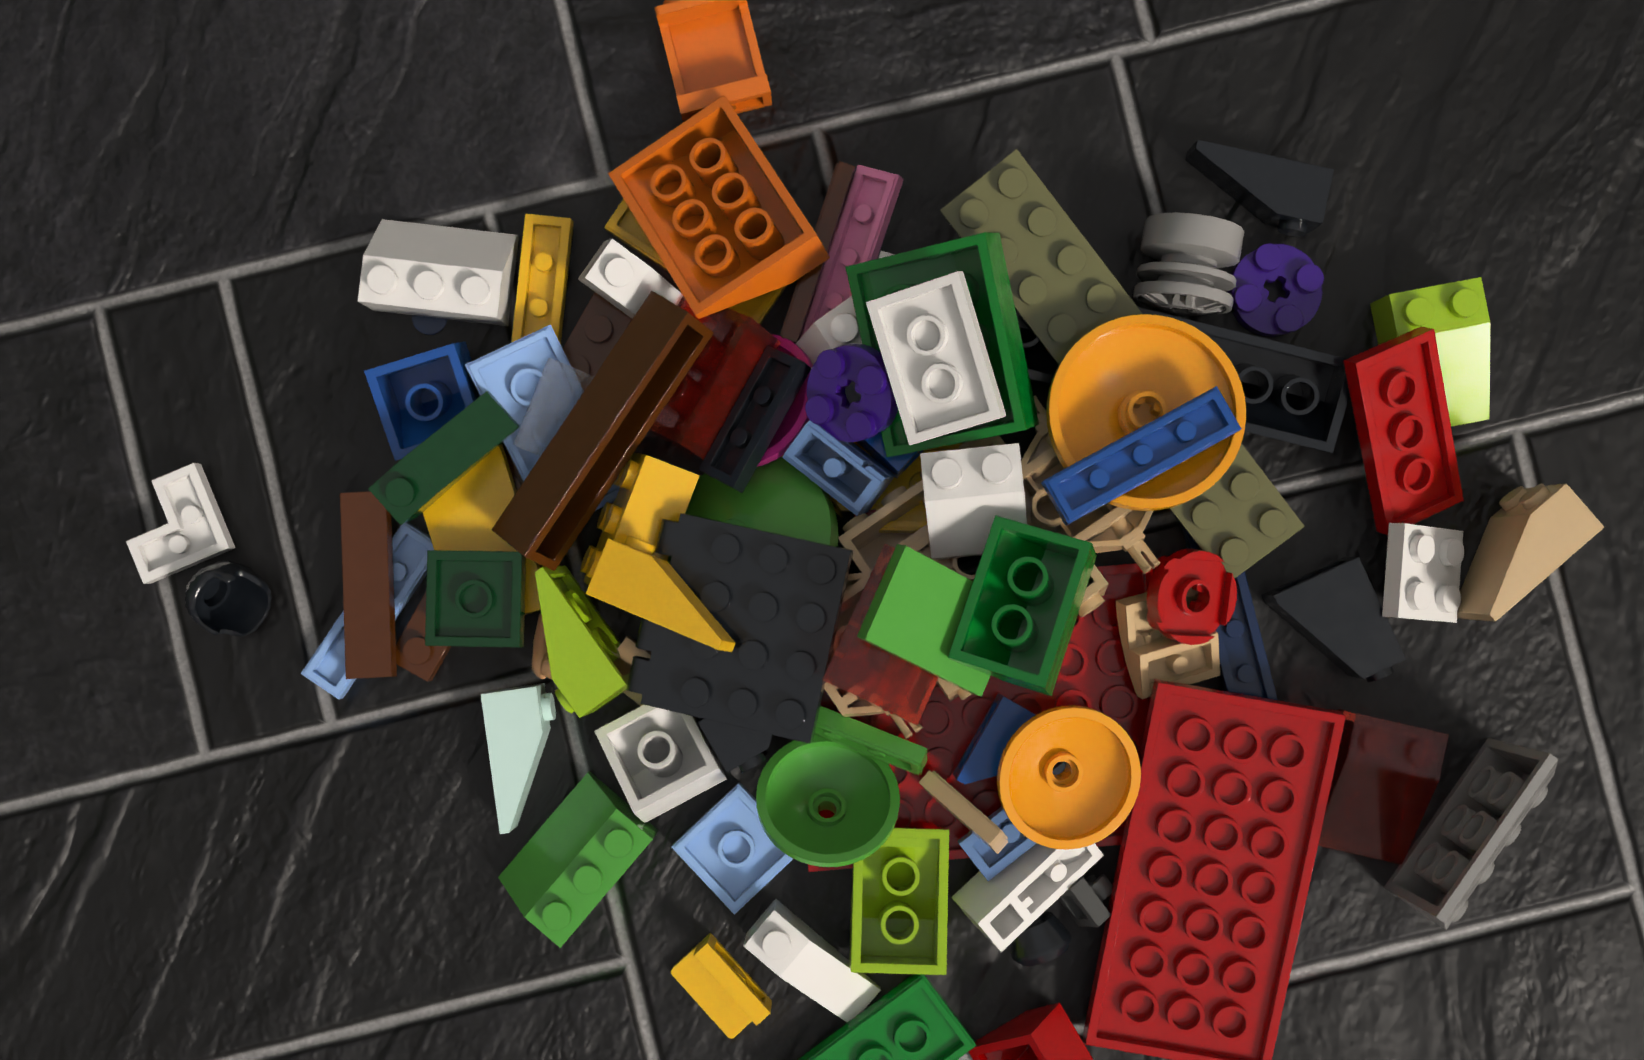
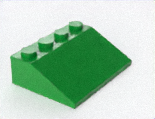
[846,232,1039,457]

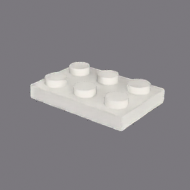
[866,271,1006,445]

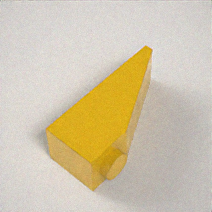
[585,535,736,652]

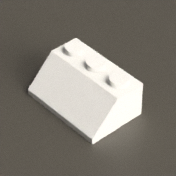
[357,219,519,326]

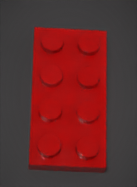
[1343,326,1464,535]

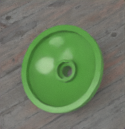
[756,734,900,867]

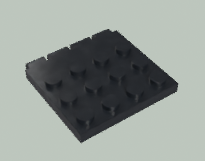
[626,513,853,744]

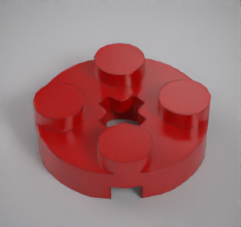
[1147,548,1237,645]

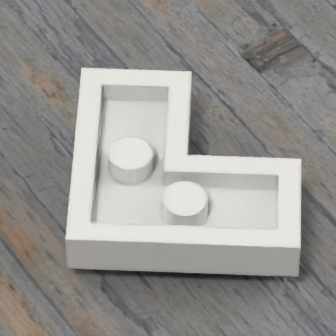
[126,463,235,584]

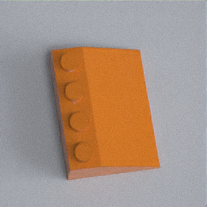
[608,95,830,319]

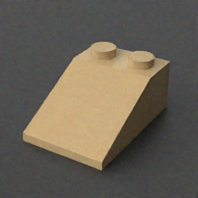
[1457,483,1604,622]

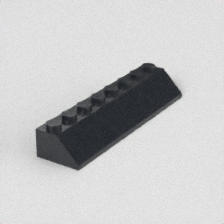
[1016,307,1350,453]

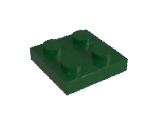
[425,550,526,647]

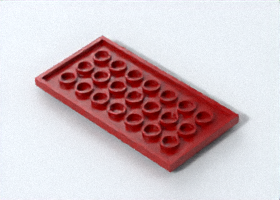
[1082,679,1346,1060]

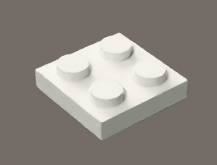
[1382,523,1464,623]

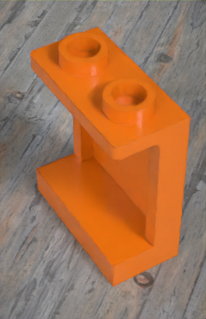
[654,0,772,122]

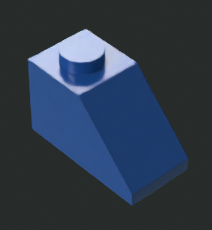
[953,693,1036,784]

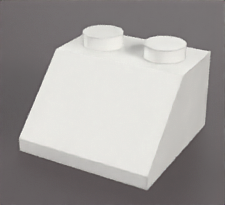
[920,443,1027,560]
[594,705,727,823]

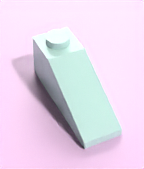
[480,683,556,834]

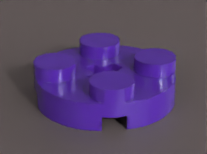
[1227,243,1324,337]
[805,344,898,442]

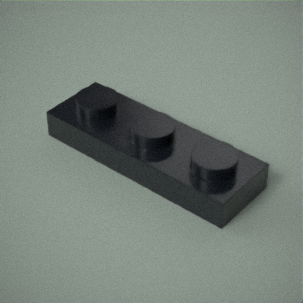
[698,345,812,493]

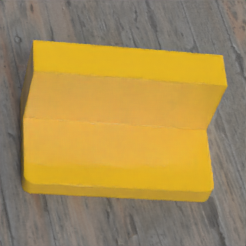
[671,933,772,1039]

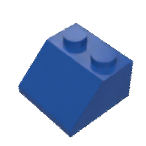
[364,342,480,461]

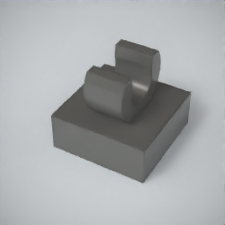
[1058,874,1113,927]

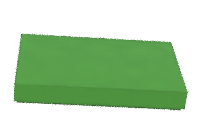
[857,544,990,697]

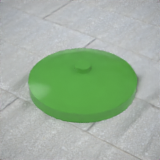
[667,457,838,564]

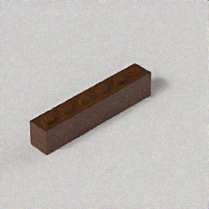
[492,291,714,571]

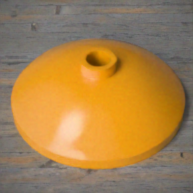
[997,705,1141,850]

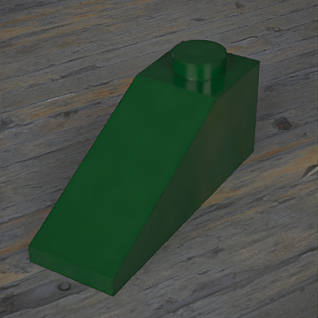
[368,391,520,525]

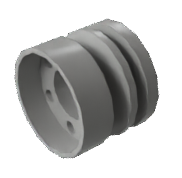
[1133,212,1244,316]

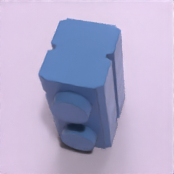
[782,420,895,516]

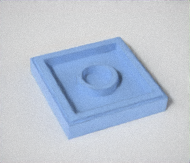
[671,782,793,915]

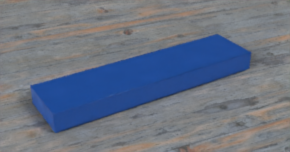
[1041,386,1242,526]

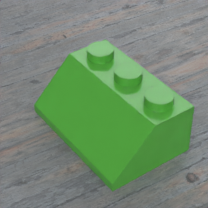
[498,771,658,948]

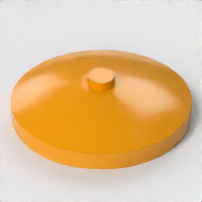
[1046,314,1246,511]

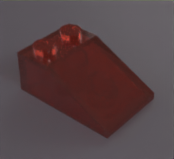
[1318,709,1449,865]

